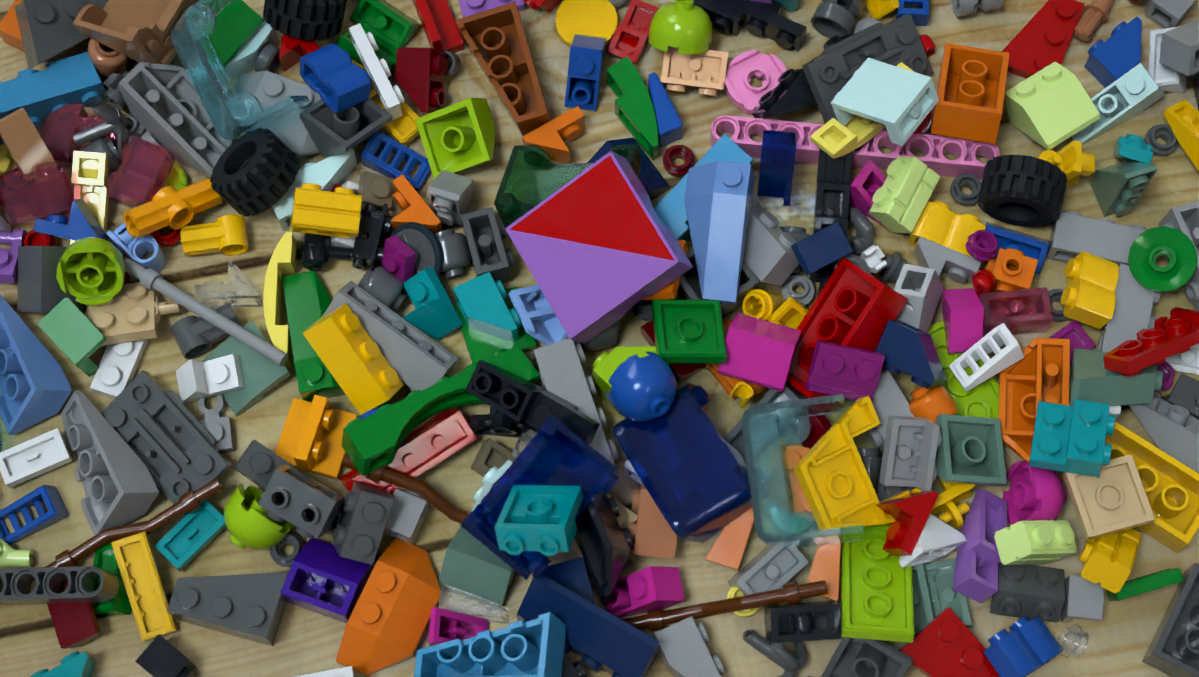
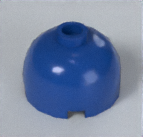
[606,352,677,422]

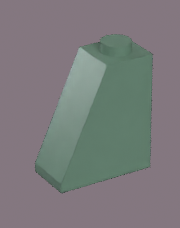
[1069,348,1163,406]

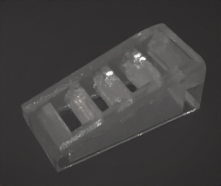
[439,584,510,624]

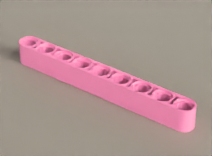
[710,115,1000,179]

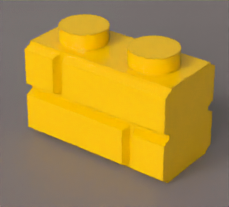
[290,183,362,239]
[1078,528,1142,594]

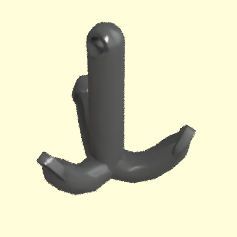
[743,630,808,677]

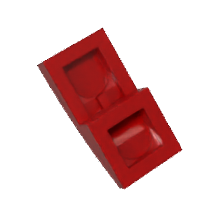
[607,0,659,65]

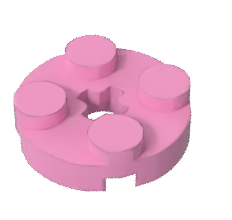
[725,50,787,115]

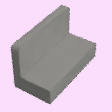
[728,536,809,608]

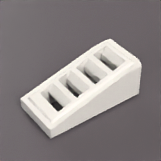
[949,323,1024,392]

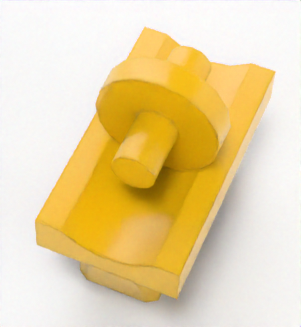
[1037,140,1095,188]
[911,476,975,529]

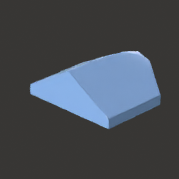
[508,284,568,345]

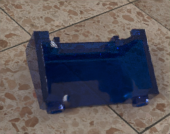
[612,383,767,543]
[461,413,619,580]

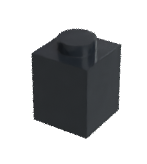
[135,634,196,677]

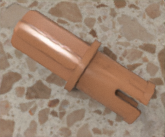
[1074,0,1116,42]

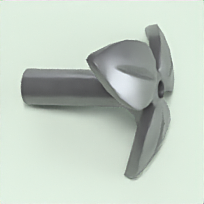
[73,103,129,157]

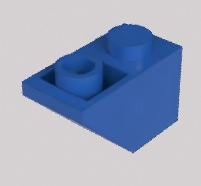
[1084,16,1142,88]
[564,34,606,111]

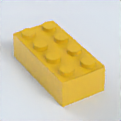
[1060,421,1199,553]

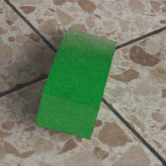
[606,56,658,161]

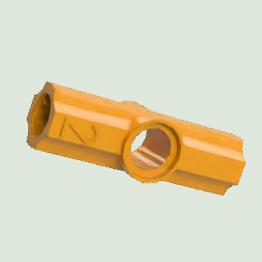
[123,178,222,238]

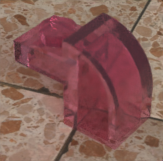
[40,104,116,163]

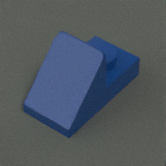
[33,198,108,241]

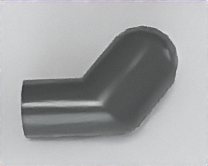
[848,207,875,255]

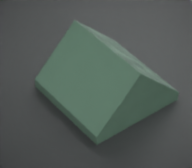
[935,414,1007,486]
[438,524,525,612]

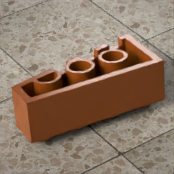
[454,2,551,136]

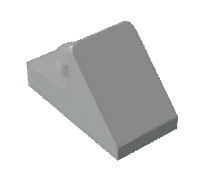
[913,236,982,284]

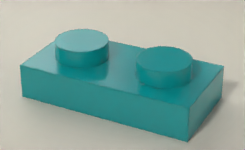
[154,500,226,572]

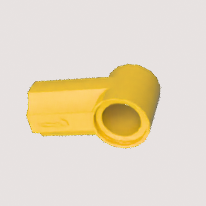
[180,214,248,257]

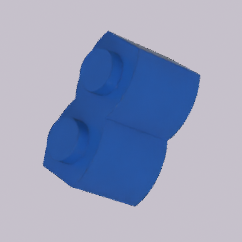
[300,43,371,113]
[983,616,1064,677]

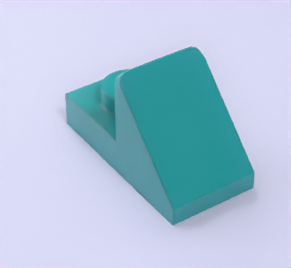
[403,267,463,340]

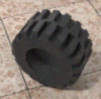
[263,0,347,40]
[210,128,299,217]
[978,155,1067,227]

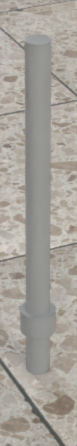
[124,258,288,366]

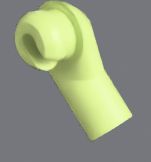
[0,538,34,567]

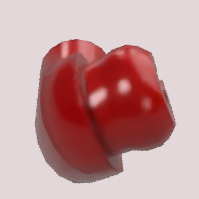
[971,269,996,303]

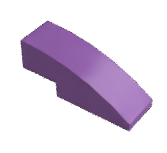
[953,488,1008,603]

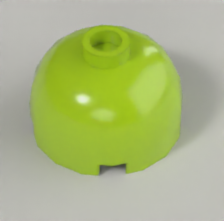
[648,0,712,55]
[56,237,126,306]
[223,484,293,550]

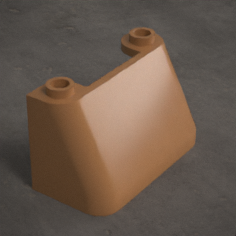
[72,0,208,65]

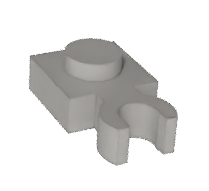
[198,395,235,454]

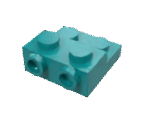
[1029,399,1115,477]
[495,485,583,556]

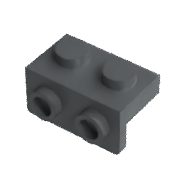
[990,561,1065,623]

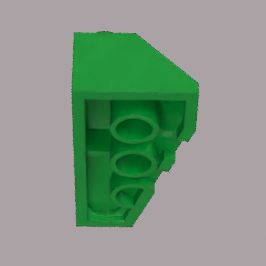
[282,270,346,402]

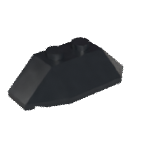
[552,470,633,606]

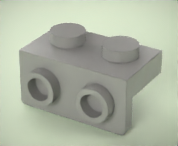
[879,416,942,492]

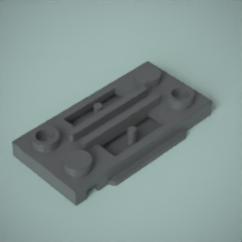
[802,14,933,124]
[101,370,233,514]

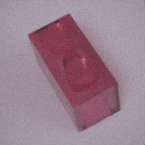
[979,287,1053,337]

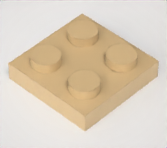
[1063,454,1155,540]

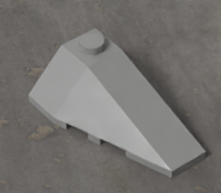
[61,390,159,536]

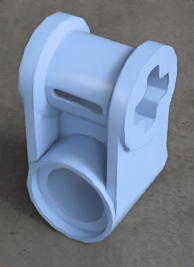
[105,222,166,272]

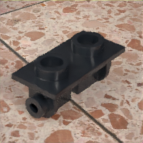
[350,203,394,270]

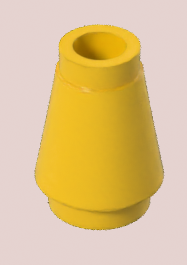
[742,289,785,320]

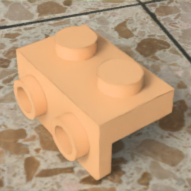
[660,46,729,96]

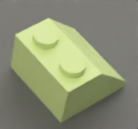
[1004,61,1101,150]

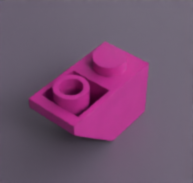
[606,566,685,618]

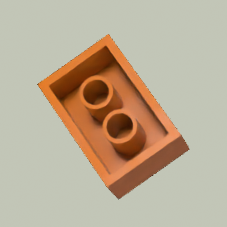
[930,43,1010,144]

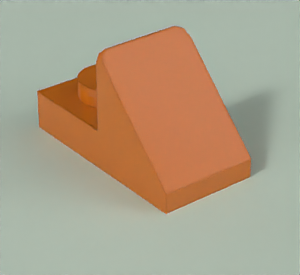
[522,106,585,164]
[390,174,443,234]

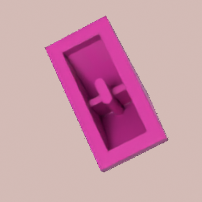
[849,161,886,227]
[940,288,984,355]
[428,607,488,646]

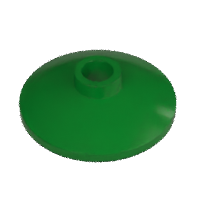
[1128,226,1197,292]

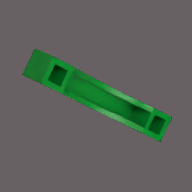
[341,345,540,477]

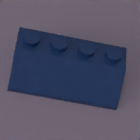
[517,571,660,677]

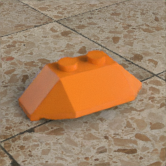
[998,338,1070,464]
[336,537,442,676]

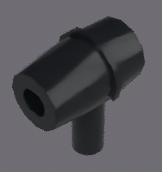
[300,233,353,271]

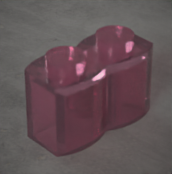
[106,136,175,208]
[0,162,74,225]

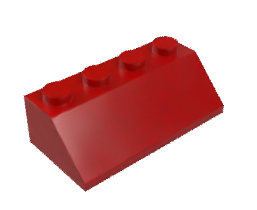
[786,257,908,412]

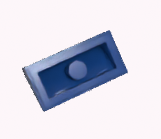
[985,222,1050,275]

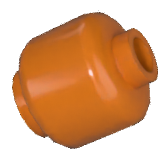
[909,385,958,422]

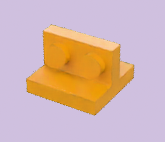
[275,395,358,480]

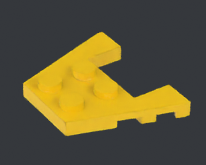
[793,395,910,531]

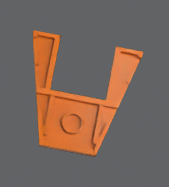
[706,439,842,602]

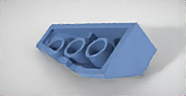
[684,161,755,304]
[0,294,72,435]

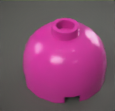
[1002,461,1067,525]

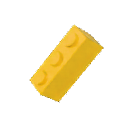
[302,303,404,415]

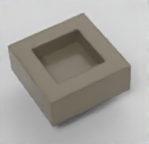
[358,171,394,211]
[470,438,517,477]

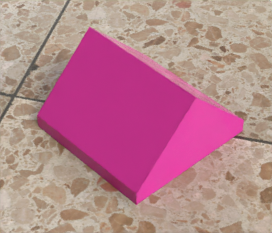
[718,313,802,392]

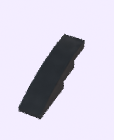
[810,148,853,282]

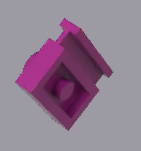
[805,340,885,403]

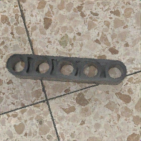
[0,566,119,605]

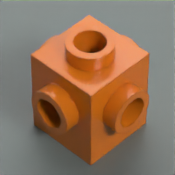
[985,248,1038,301]

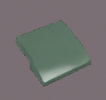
[202,320,291,417]
[912,558,974,636]

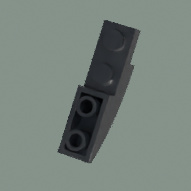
[693,0,806,51]
[752,34,853,118]
[465,360,600,455]

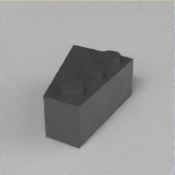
[15,0,108,69]
[167,572,288,647]

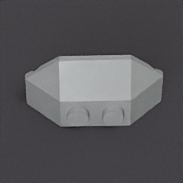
[117,61,232,178]
[229,70,321,157]

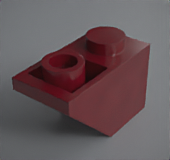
[395,47,448,113]

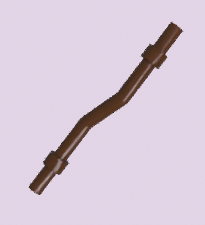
[341,453,498,541]
[45,478,224,567]
[621,580,828,631]

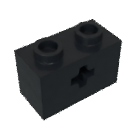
[764,601,842,643]

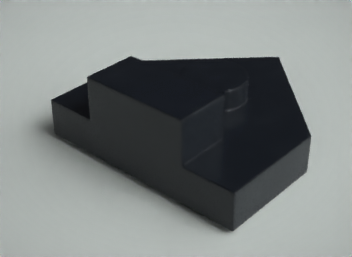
[470,407,540,440]

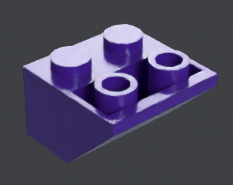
[280,538,375,624]

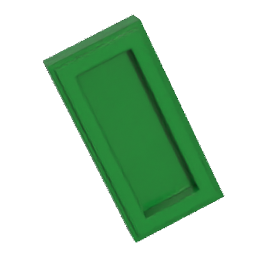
[1105,568,1184,601]

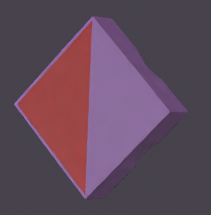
[505,151,693,343]

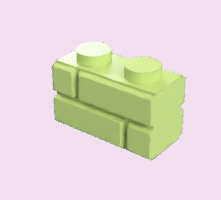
[869,157,940,234]
[994,520,1077,565]

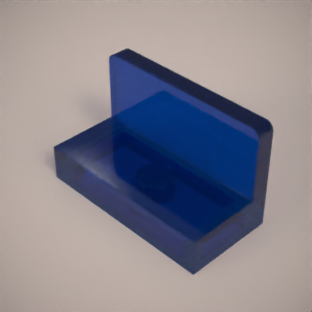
[757,130,796,206]

